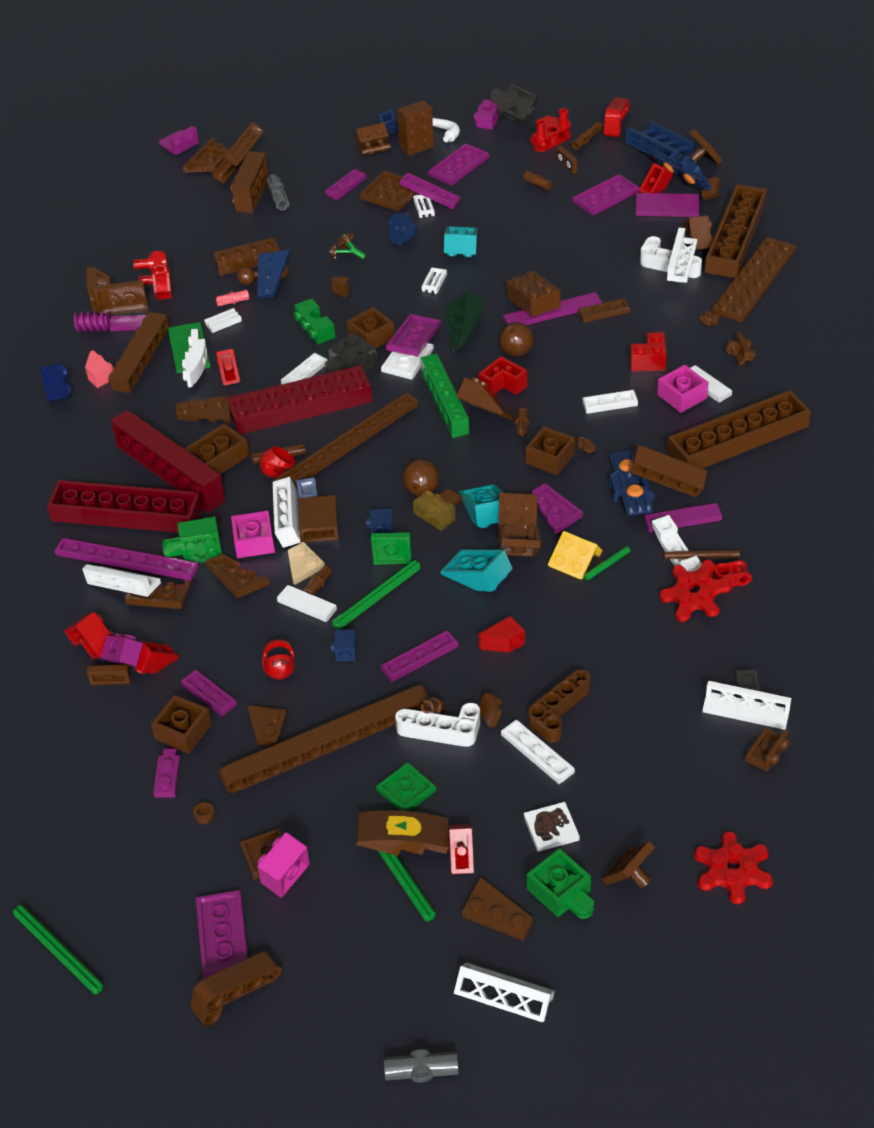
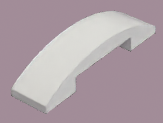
[652,515,702,572]

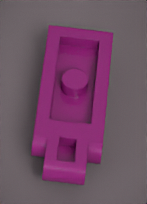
[153,748,181,798]

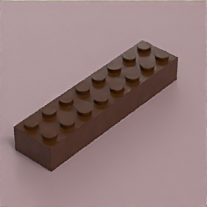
[705,184,768,278]
[667,390,811,469]

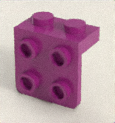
[159,126,199,155]

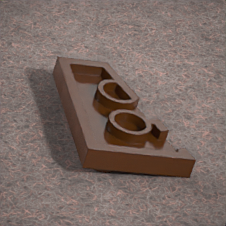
[175,396,231,423]
[206,554,270,598]
[125,580,192,609]
[462,877,533,941]

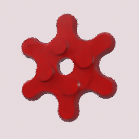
[660,560,732,622]
[694,832,773,904]

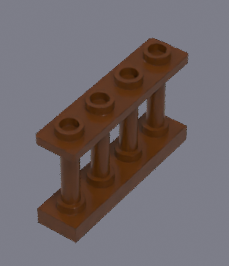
[212,121,264,184]

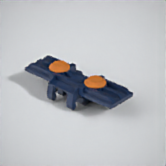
[653,149,712,190]
[608,450,655,516]

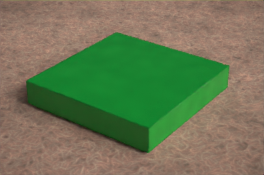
[371,532,412,565]
[376,762,436,812]

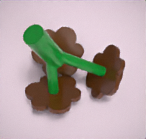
[329,232,366,260]

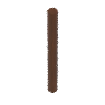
[663,550,740,559]

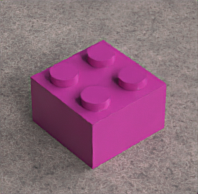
[657,365,709,413]
[231,511,275,558]
[257,832,310,898]

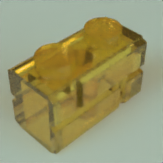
[413,490,456,531]

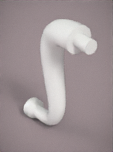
[433,118,460,142]

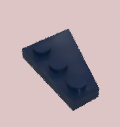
[258,250,291,299]

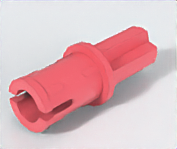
[216,290,249,306]

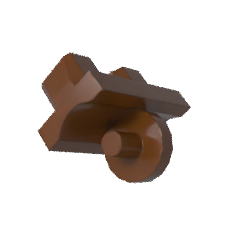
[726,332,756,366]

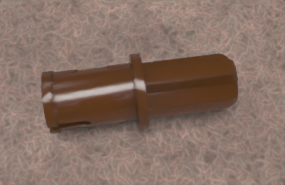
[523,171,552,191]
[515,408,529,437]
[303,565,332,596]
[421,698,446,714]

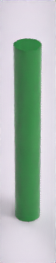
[584,546,630,581]

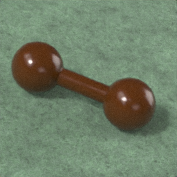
[237,264,289,285]

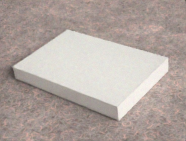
[381,343,434,380]

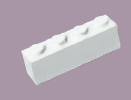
[273,477,301,548]

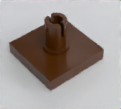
[689,129,723,164]
[601,841,655,888]

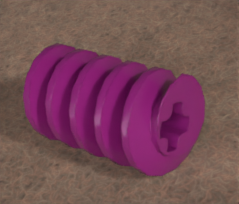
[74,311,111,332]

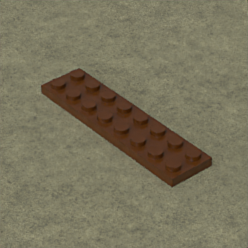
[712,237,796,323]

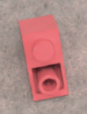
[85,350,114,388]

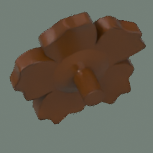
[699,311,720,326]
[577,437,596,454]

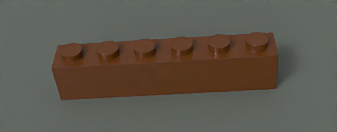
[108,312,170,393]

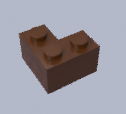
[682,215,714,252]

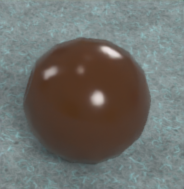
[499,322,534,357]
[402,459,440,496]

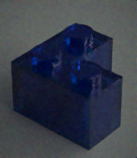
[40,363,72,403]

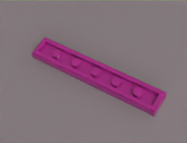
[503,292,602,325]

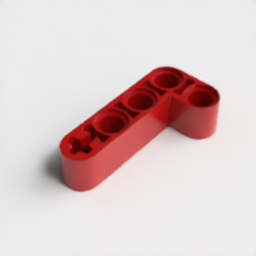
[604,97,630,138]

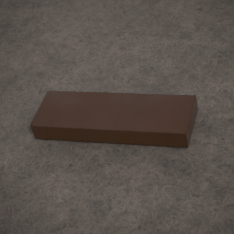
[578,298,630,323]

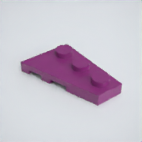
[531,483,583,535]

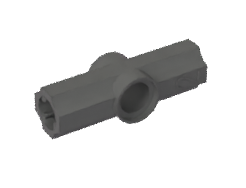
[266,174,289,211]
[384,1050,458,1082]

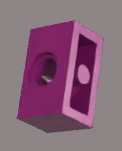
[474,99,501,130]
[100,633,143,666]

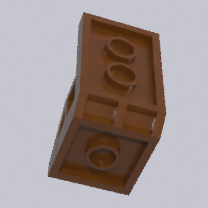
[86,267,148,315]
[497,493,540,557]

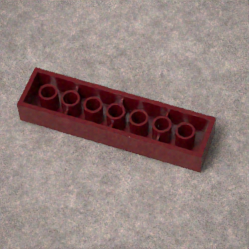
[227,365,372,435]
[111,410,225,513]
[47,480,203,533]

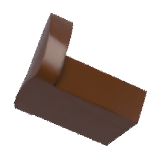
[702,177,720,201]
[479,693,502,727]

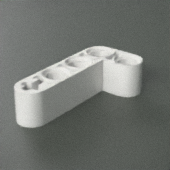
[640,236,702,278]
[395,703,480,747]

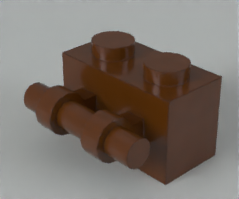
[354,123,391,156]

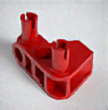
[530,108,571,152]
[133,251,173,300]

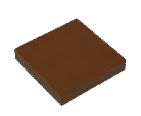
[240,828,284,880]

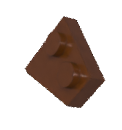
[248,705,287,746]

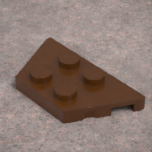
[182,138,229,173]

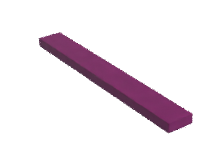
[55,538,199,580]

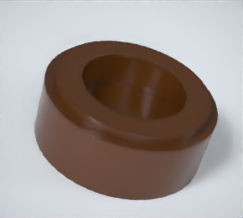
[193,802,215,824]

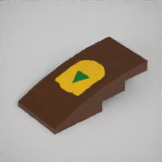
[356,810,449,856]

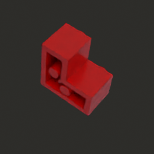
[630,332,666,371]
[478,356,527,395]
[63,612,114,660]

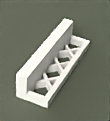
[667,228,698,283]
[82,564,161,597]
[703,681,792,730]
[454,963,555,1022]

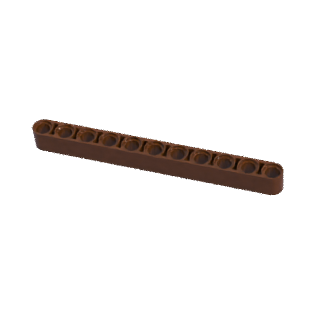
[219,685,432,793]

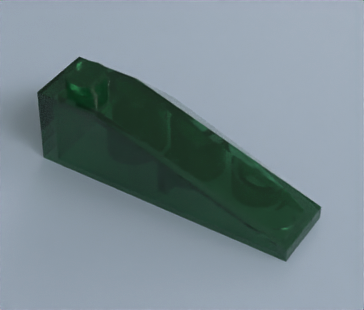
[446,290,484,352]

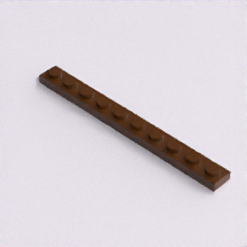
[274,392,418,487]

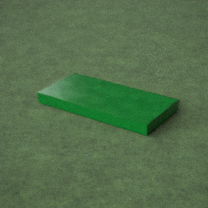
[168,322,210,374]

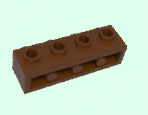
[213,237,279,276]
[628,445,707,498]

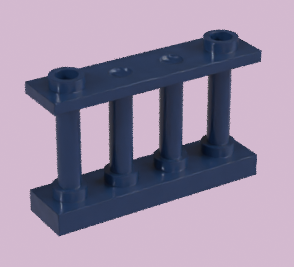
[625,120,696,157]

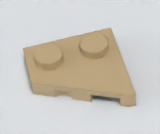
[288,542,325,585]

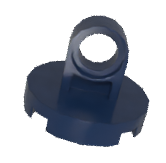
[388,213,419,245]

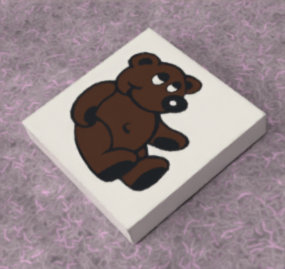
[524,802,579,852]

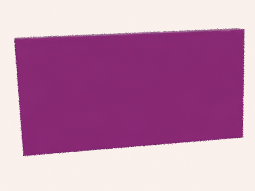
[428,143,489,185]
[572,174,639,216]
[636,193,699,217]
[386,314,441,357]
[196,890,248,979]

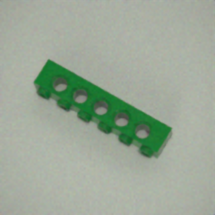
[420,353,469,438]

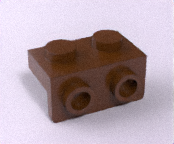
[745,727,790,772]

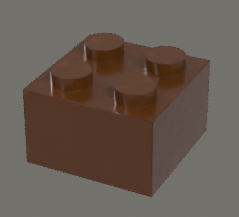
[347,307,394,352]
[526,426,575,476]
[151,695,212,754]

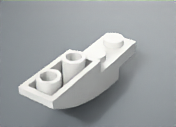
[182,329,207,387]

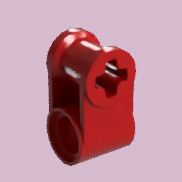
[713,560,752,587]

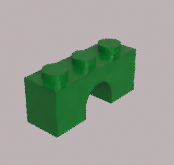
[293,299,335,344]

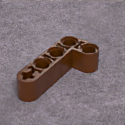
[528,669,590,743]
[190,951,282,1026]

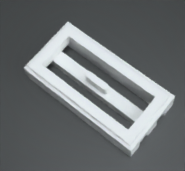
[413,195,435,218]
[422,268,447,294]
[204,308,242,333]

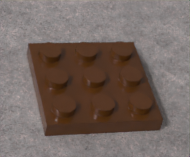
[360,171,417,211]

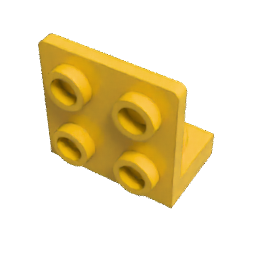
[548,531,602,580]

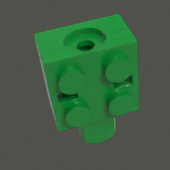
[162,517,222,563]
[527,848,594,919]

